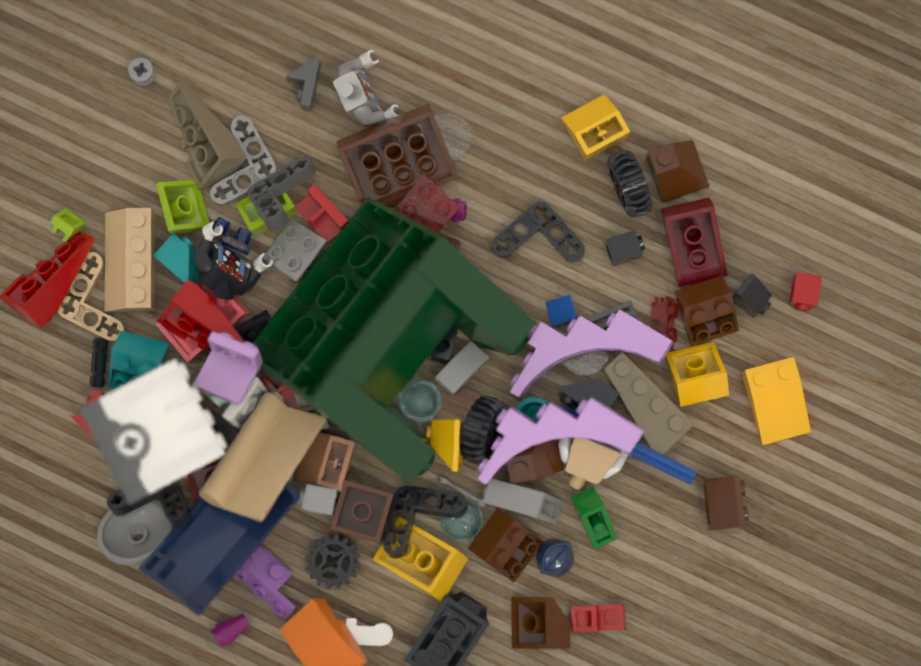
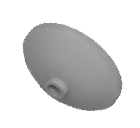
[97,500,173,565]

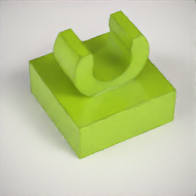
[50,208,86,242]

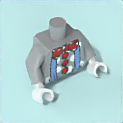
[333,50,399,125]

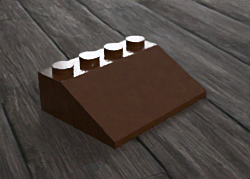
[336,103,458,207]

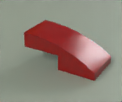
[571,604,626,632]

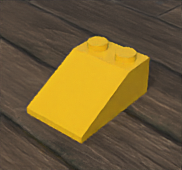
[741,357,811,445]
[372,517,468,602]

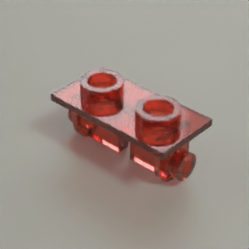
[651,296,678,349]

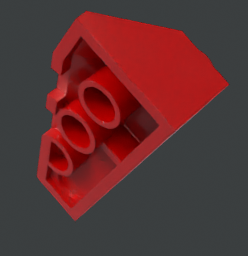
[157,279,244,350]

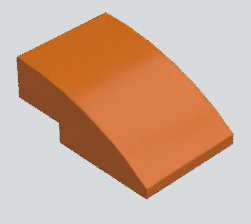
[279,599,368,666]

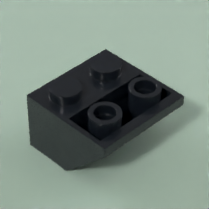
[558,379,620,409]

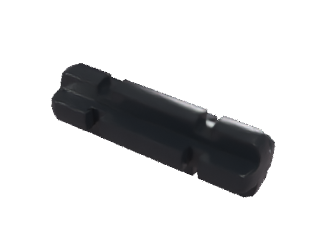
[90,338,108,388]

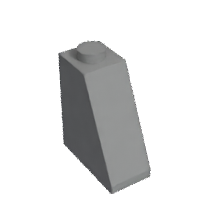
[483,478,562,525]

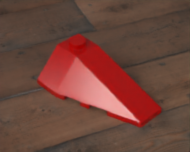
[0,231,95,328]

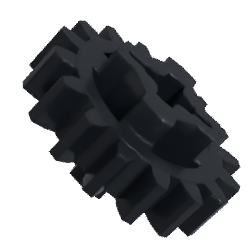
[305,534,361,589]

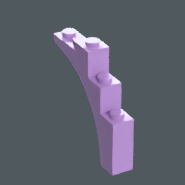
[510,309,673,399]
[477,397,644,484]

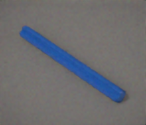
[560,405,696,484]

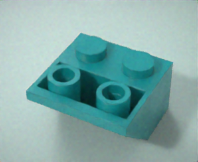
[108,331,170,389]

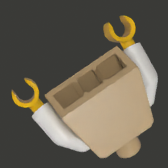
[558,437,628,490]

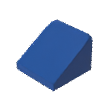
[546,295,577,327]

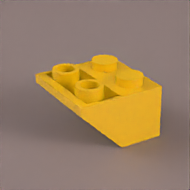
[561,95,630,161]

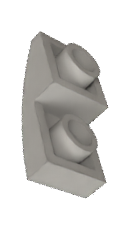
[434,341,489,396]

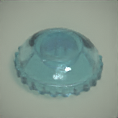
[399,379,443,422]
[440,498,483,542]

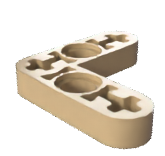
[58,252,126,342]

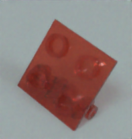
[394,174,460,233]

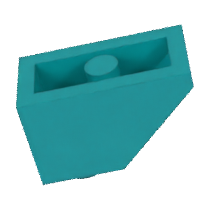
[153,233,199,285]

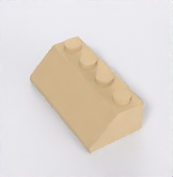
[105,208,155,312]

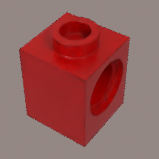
[789,272,822,312]

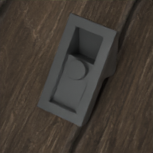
[286,57,321,112]

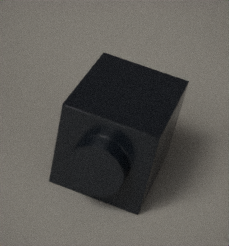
[605,230,645,267]

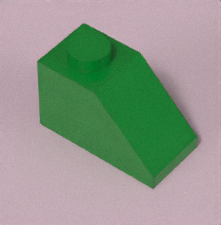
[571,486,617,549]

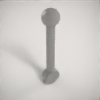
[439,477,486,507]

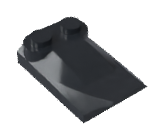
[404,591,489,666]

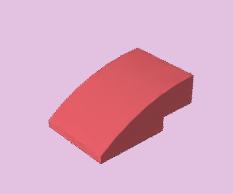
[156,284,250,363]

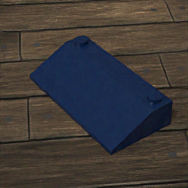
[138,481,300,616]

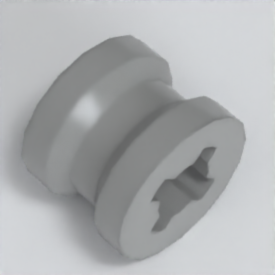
[128,58,156,86]

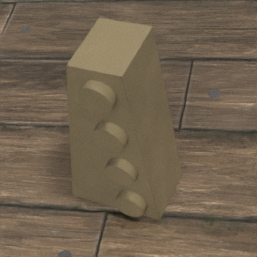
[602,352,694,454]

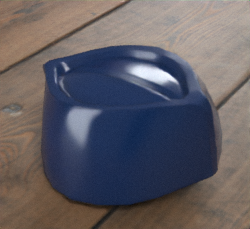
[536,539,574,577]

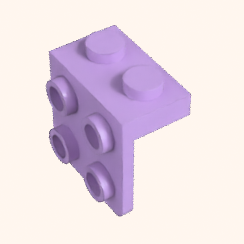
[195,331,263,405]

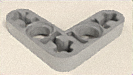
[210,116,277,206]

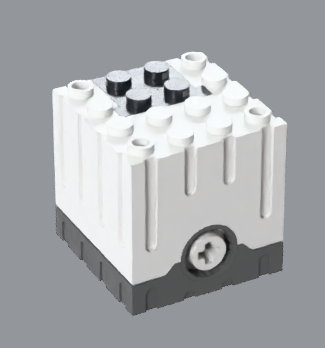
[79,360,227,504]

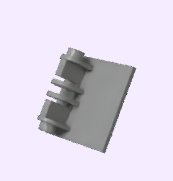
[262,218,327,283]

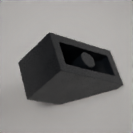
[733,273,772,318]

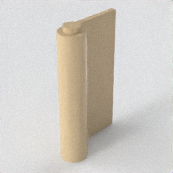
[199,392,326,522]

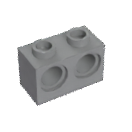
[298,484,340,516]

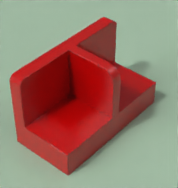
[295,184,348,244]

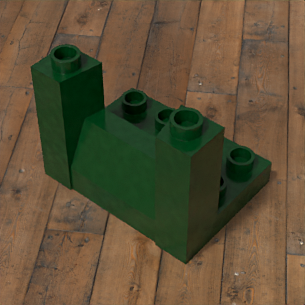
[252,197,536,484]

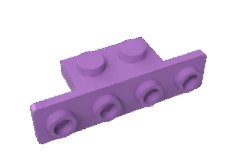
[234,544,295,619]

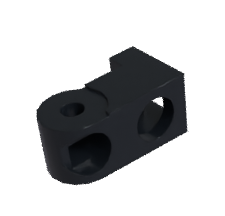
[427,325,458,365]

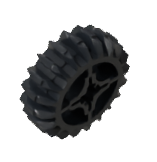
[607,150,652,218]
[459,396,506,464]

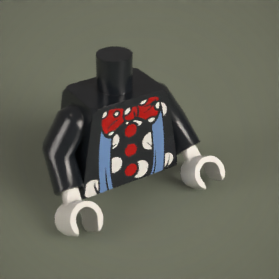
[194,221,273,300]

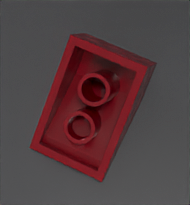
[661,197,728,287]

